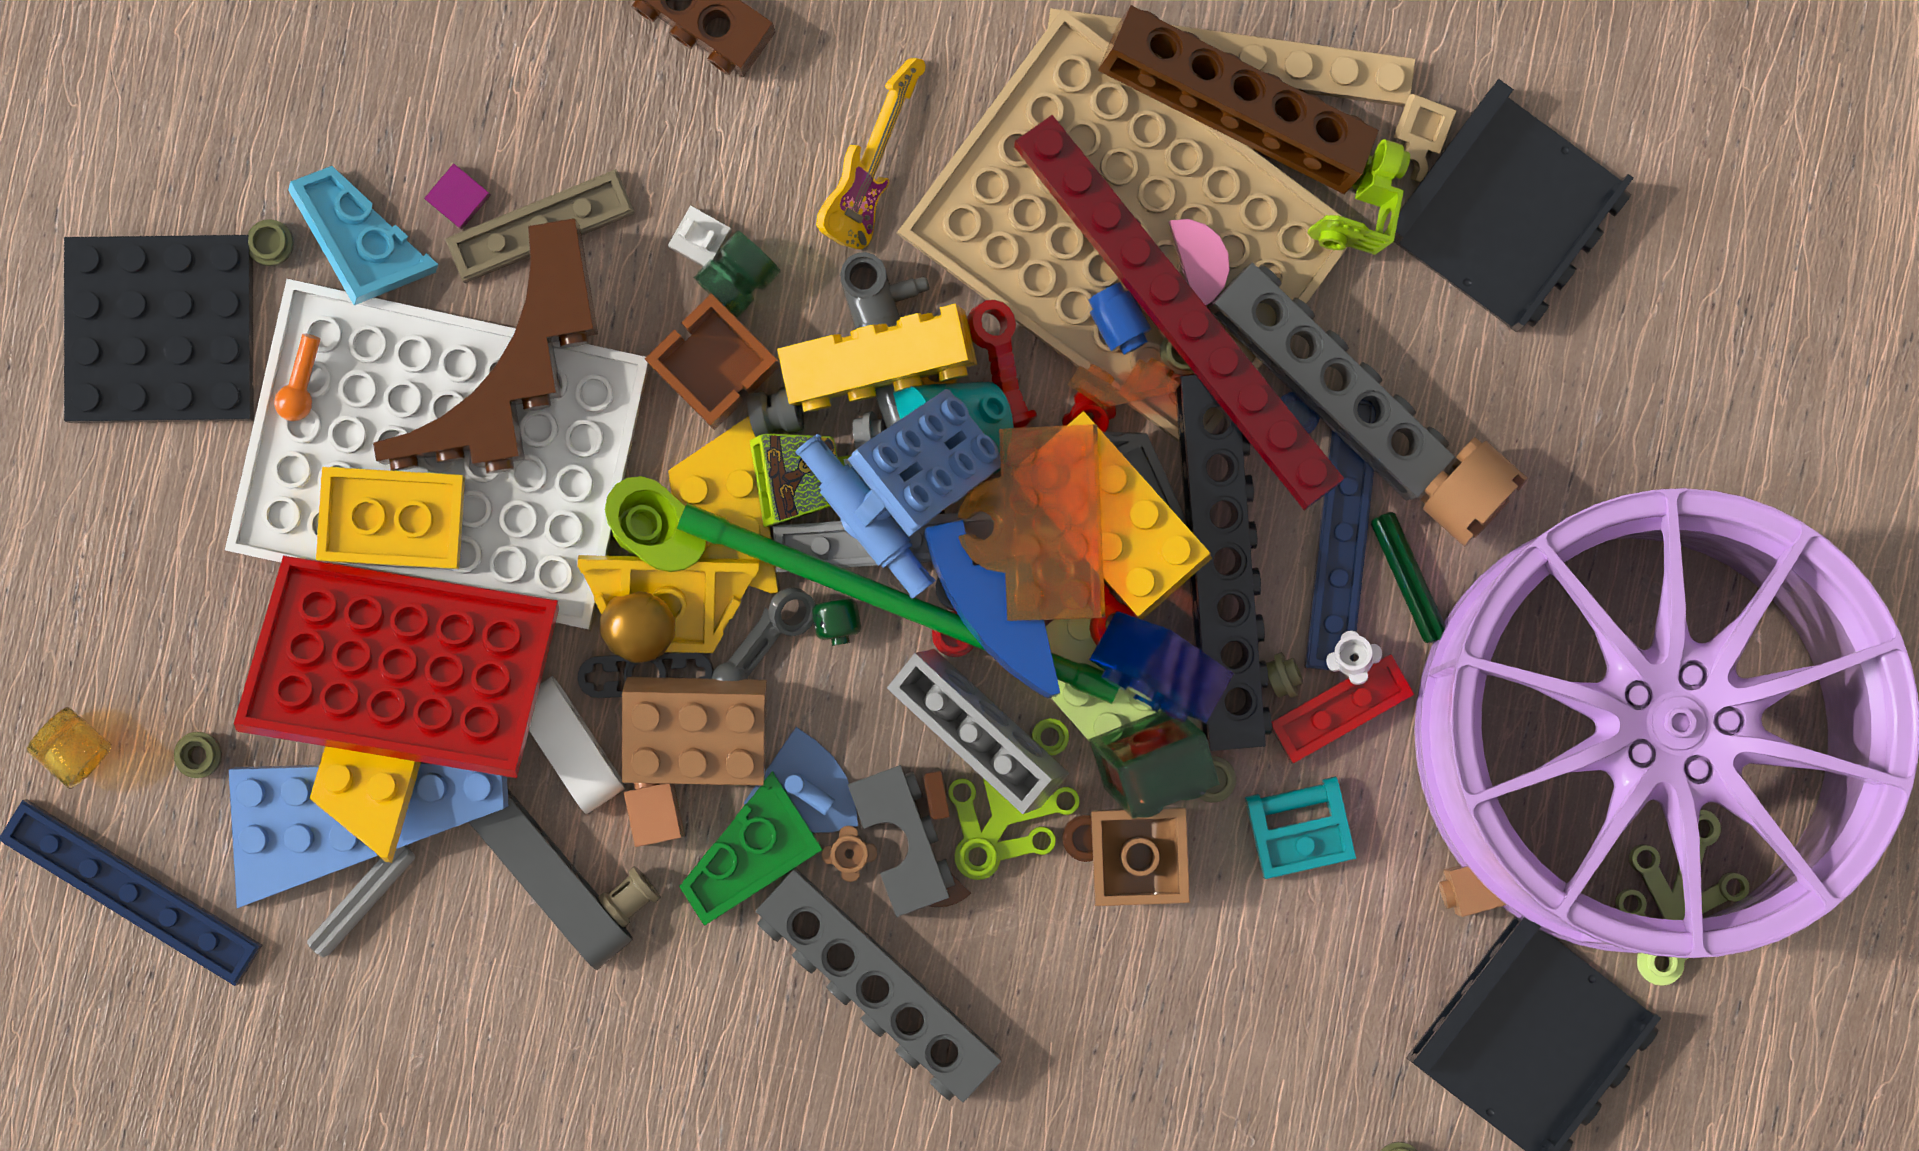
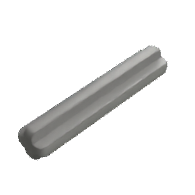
[307,845,415,957]

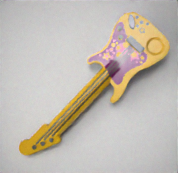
[816,58,926,249]

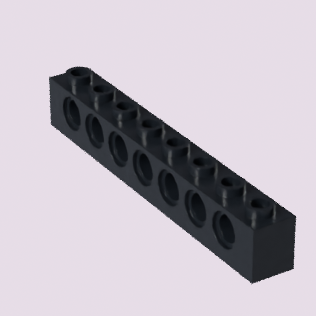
[1174,375,1272,751]

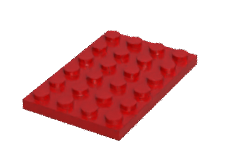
[234,556,559,778]

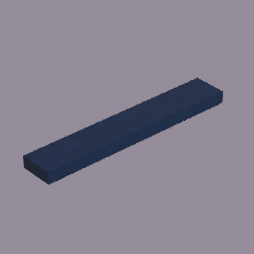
[1304,399,1376,672]
[0,799,263,986]

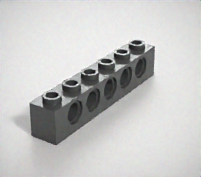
[1207,262,1455,501]
[755,867,1001,1103]

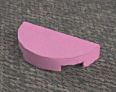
[1169,219,1230,305]

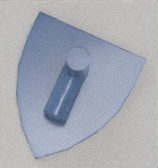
[744,727,858,833]

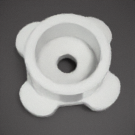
[1326,631,1382,685]

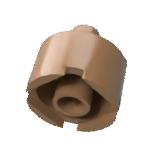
[1421,437,1528,547]

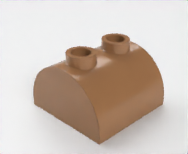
[1091,807,1190,906]

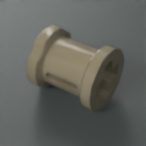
[598,866,661,928]

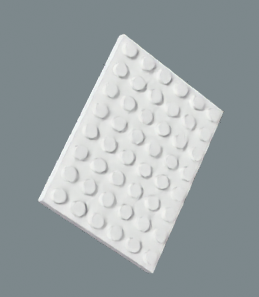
[225,279,649,630]

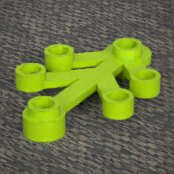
[948,718,1080,880]

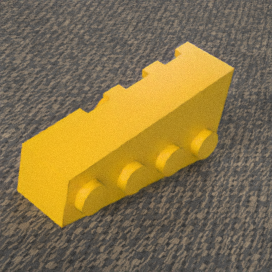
[777,303,977,412]

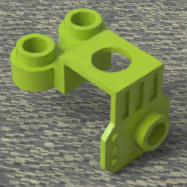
[1307,139,1410,255]

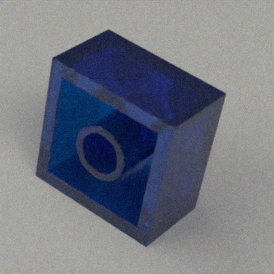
[1089,611,1234,723]

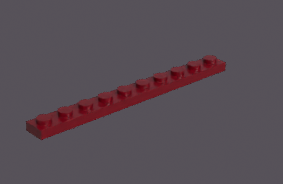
[1014,115,1344,511]

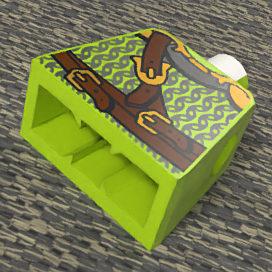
[750,434,862,527]

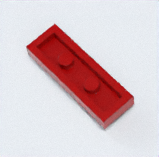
[1272,654,1414,764]

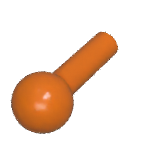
[274,333,321,421]

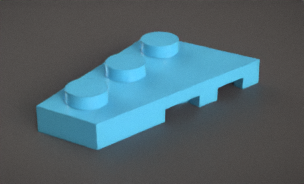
[288,166,439,306]

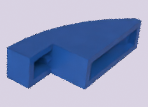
[924,520,1060,698]

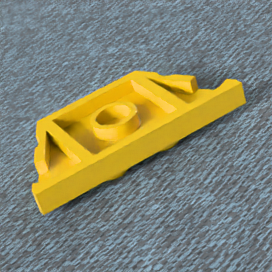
[668,417,779,594]
[577,555,759,653]
[310,746,421,863]

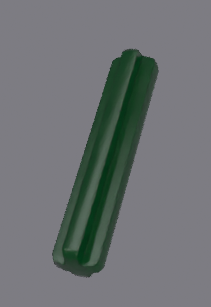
[1371,512,1446,643]

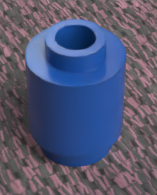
[1088,282,1152,355]

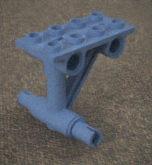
[795,389,1005,599]

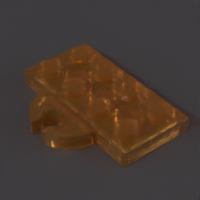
[958,424,1105,621]

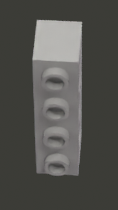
[887,649,1069,814]

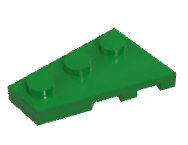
[679,771,823,926]

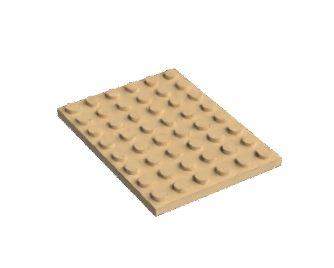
[897,8,1347,442]

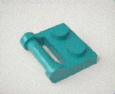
[1245,776,1356,879]

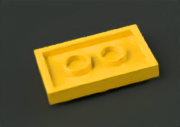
[316,467,465,569]

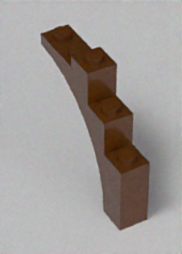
[373,218,598,474]

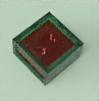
[1089,706,1220,819]

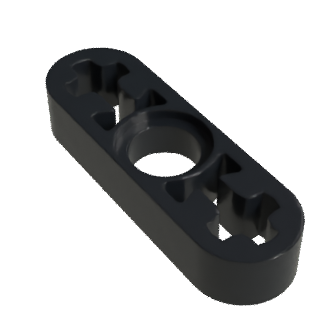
[578,652,714,698]

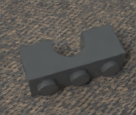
[848,765,955,917]

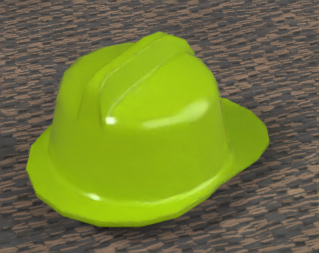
[604,476,706,572]

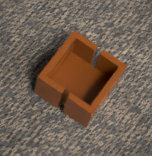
[645,293,780,430]

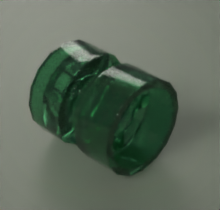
[693,230,781,319]

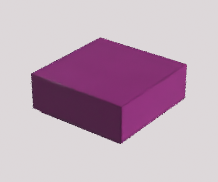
[424,163,491,230]

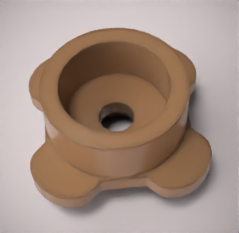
[822,826,877,882]

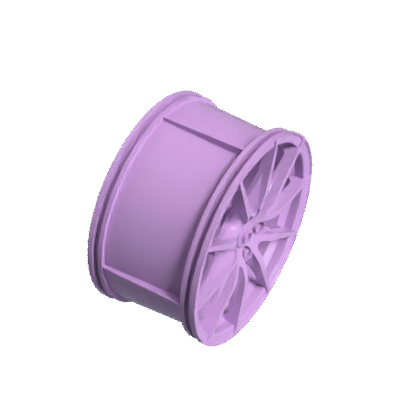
[1414,488,1919,958]

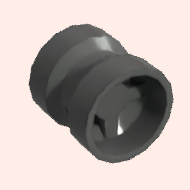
[747,387,804,437]

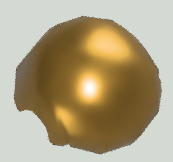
[600,591,675,663]

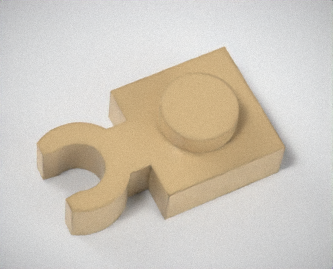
[1393,94,1457,182]

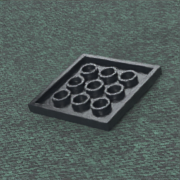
[64,235,254,423]

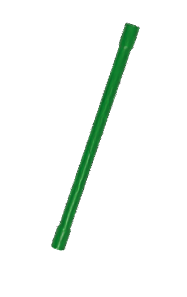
[677,503,1122,704]

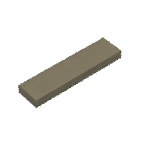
[445,169,635,283]

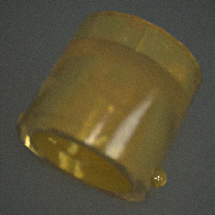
[27,707,112,789]

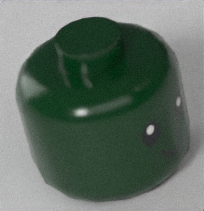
[812,598,861,646]

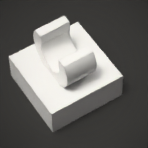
[668,205,732,270]

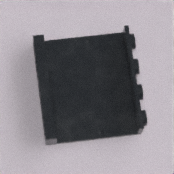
[1383,79,1634,332]
[1406,916,1661,1151]

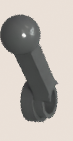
[712,588,816,681]

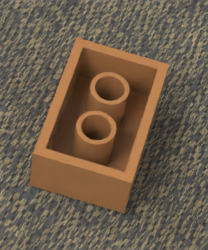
[622,677,767,786]

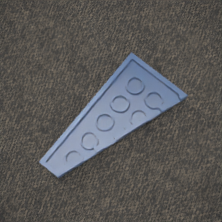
[228,762,509,908]

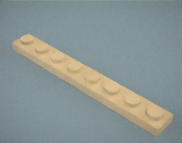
[1048,8,1415,107]

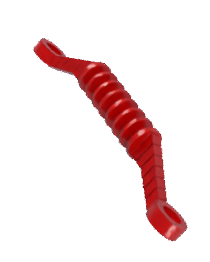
[967,300,1140,652]

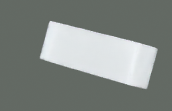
[529,676,626,814]

